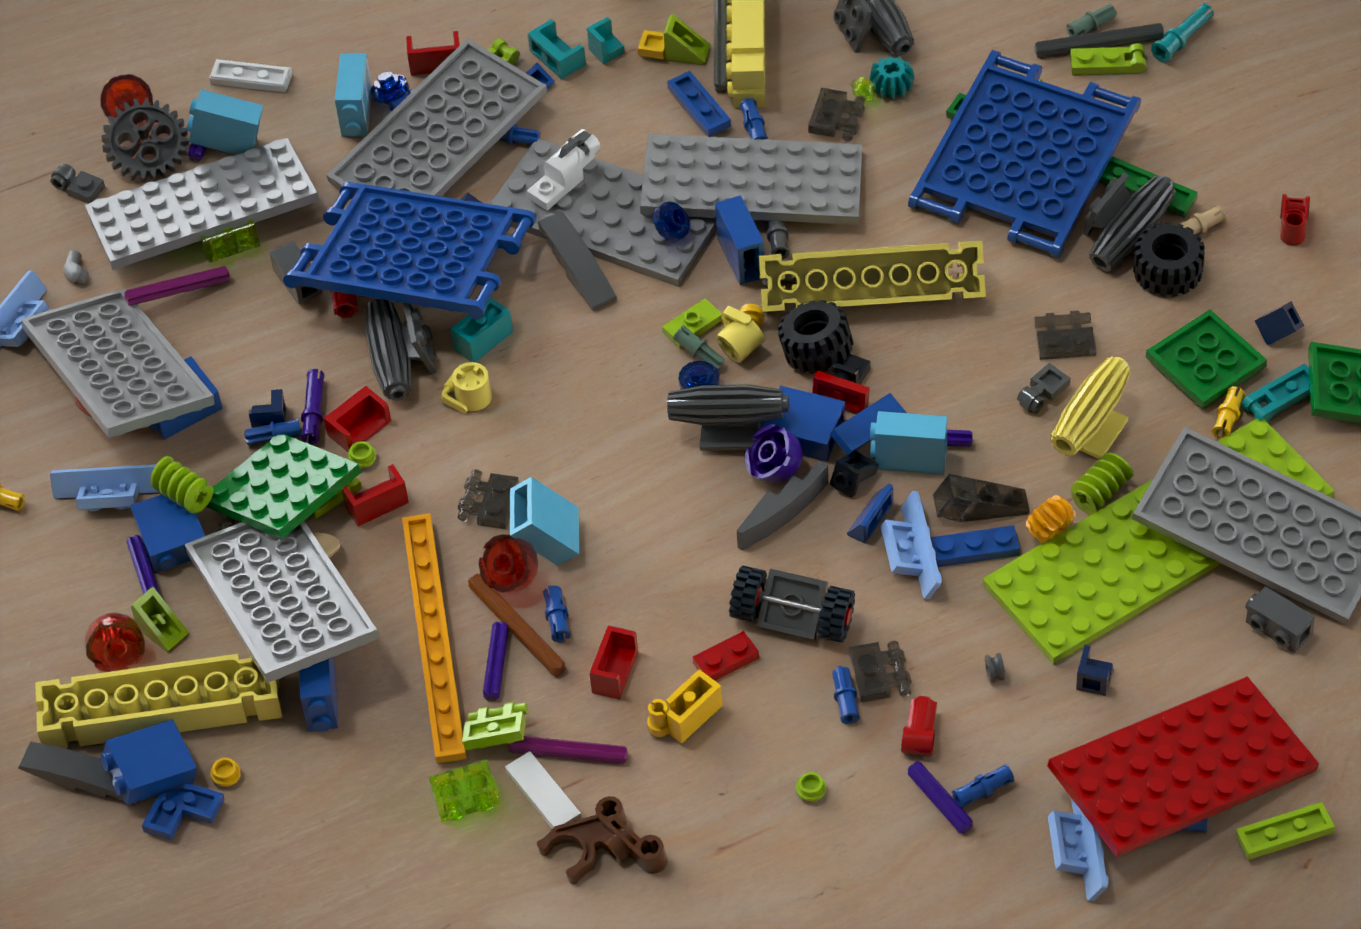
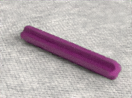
[124,266,230,306]
[508,736,628,764]

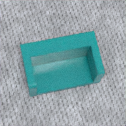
[527,19,586,80]
[451,297,513,362]

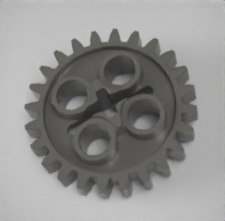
[101,98,189,182]

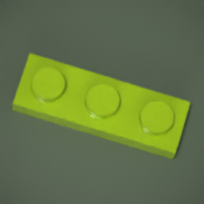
[1235,802,1335,860]

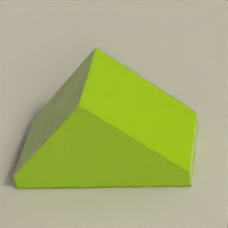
[664,14,711,65]
[131,587,189,651]

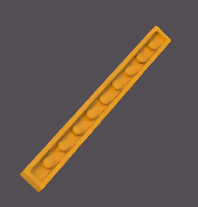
[402,513,466,764]

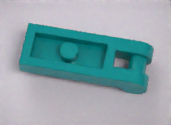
[1241,363,1310,422]

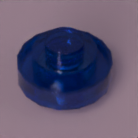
[370,72,409,104]
[653,201,690,242]
[678,361,720,390]

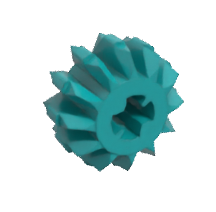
[869,55,914,100]

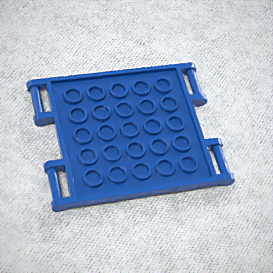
[908,50,1141,258]
[283,182,537,319]

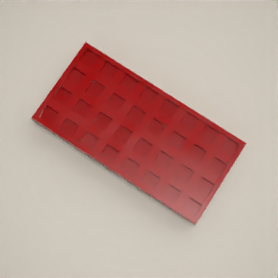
[1047,676,1319,857]

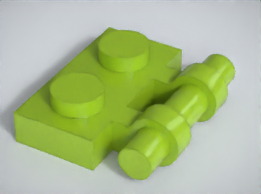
[462,702,529,751]

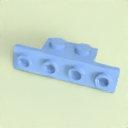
[0,271,50,347]
[50,464,157,511]
[881,491,942,599]
[1048,799,1108,902]

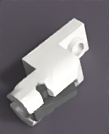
[527,129,600,211]

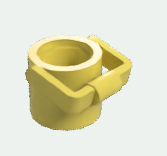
[716,306,765,363]
[441,362,492,414]

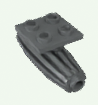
[833,0,914,56]
[1083,172,1176,272]
[366,299,437,401]
[667,384,790,451]

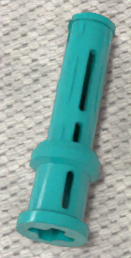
[1151,3,1214,63]

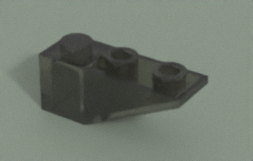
[933,474,1030,522]

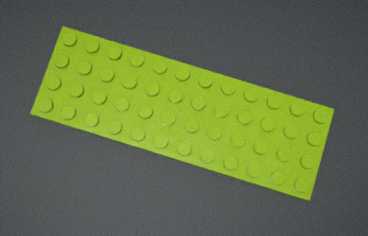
[982,418,1335,665]

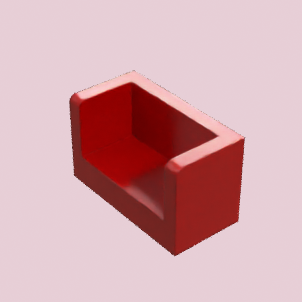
[406,31,460,76]
[324,386,391,452]
[341,464,409,527]
[589,625,638,700]

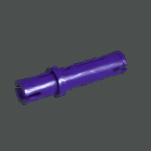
[301,369,325,445]

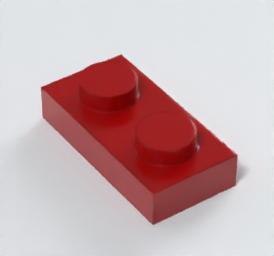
[812,371,870,414]
[692,631,759,681]

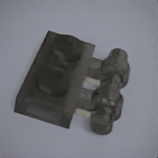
[808,88,865,142]
[1034,310,1096,360]
[458,469,519,529]
[849,641,912,703]

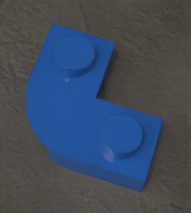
[142,784,225,840]

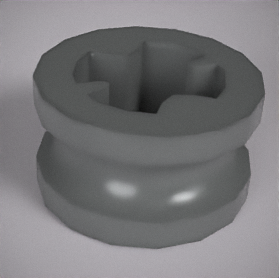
[985,653,1005,682]

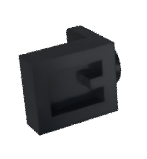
[830,354,871,385]
[830,451,879,497]

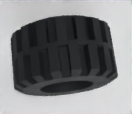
[1133,223,1205,297]
[778,300,853,373]

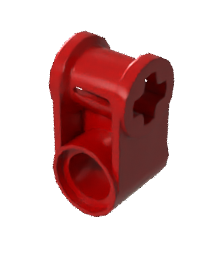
[1280,194,1310,246]

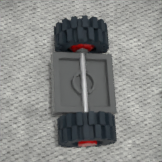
[729,565,855,643]

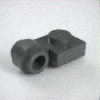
[50,164,105,204]
[1017,363,1071,413]

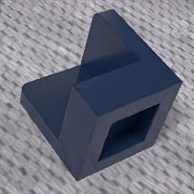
[1255,301,1304,345]
[249,389,286,428]
[1076,645,1113,696]

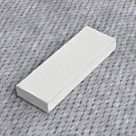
[209,59,292,93]
[505,751,582,829]

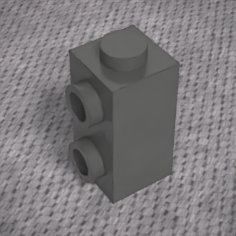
[269,241,323,304]
[1245,586,1315,653]

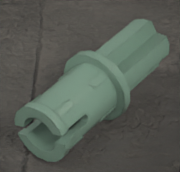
[1066,4,1117,36]
[673,325,725,371]

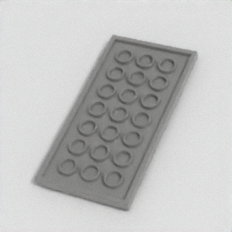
[326,38,547,197]
[640,134,862,225]
[85,138,319,270]
[491,138,717,287]
[21,288,214,438]
[1132,426,1361,625]
[185,521,379,683]

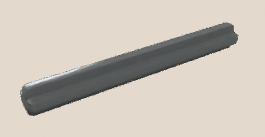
[714,0,729,92]
[1035,23,1164,57]

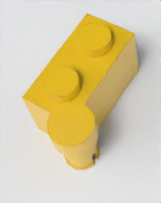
[647,669,723,744]

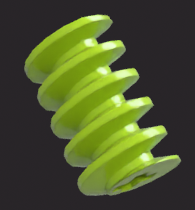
[1070,452,1134,514]
[150,456,214,514]

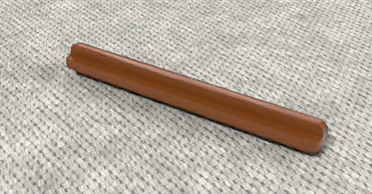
[468,574,566,676]

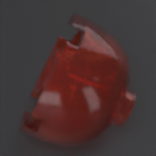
[100,74,153,125]
[479,534,539,593]
[85,612,145,672]

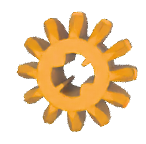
[1025,495,1076,543]

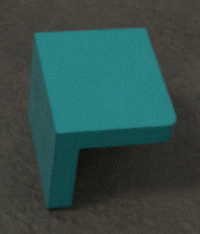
[587,17,625,64]

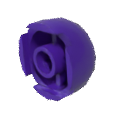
[745,424,803,484]

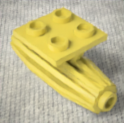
[1050,357,1131,459]

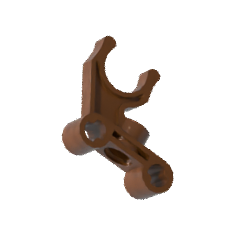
[537,796,668,884]

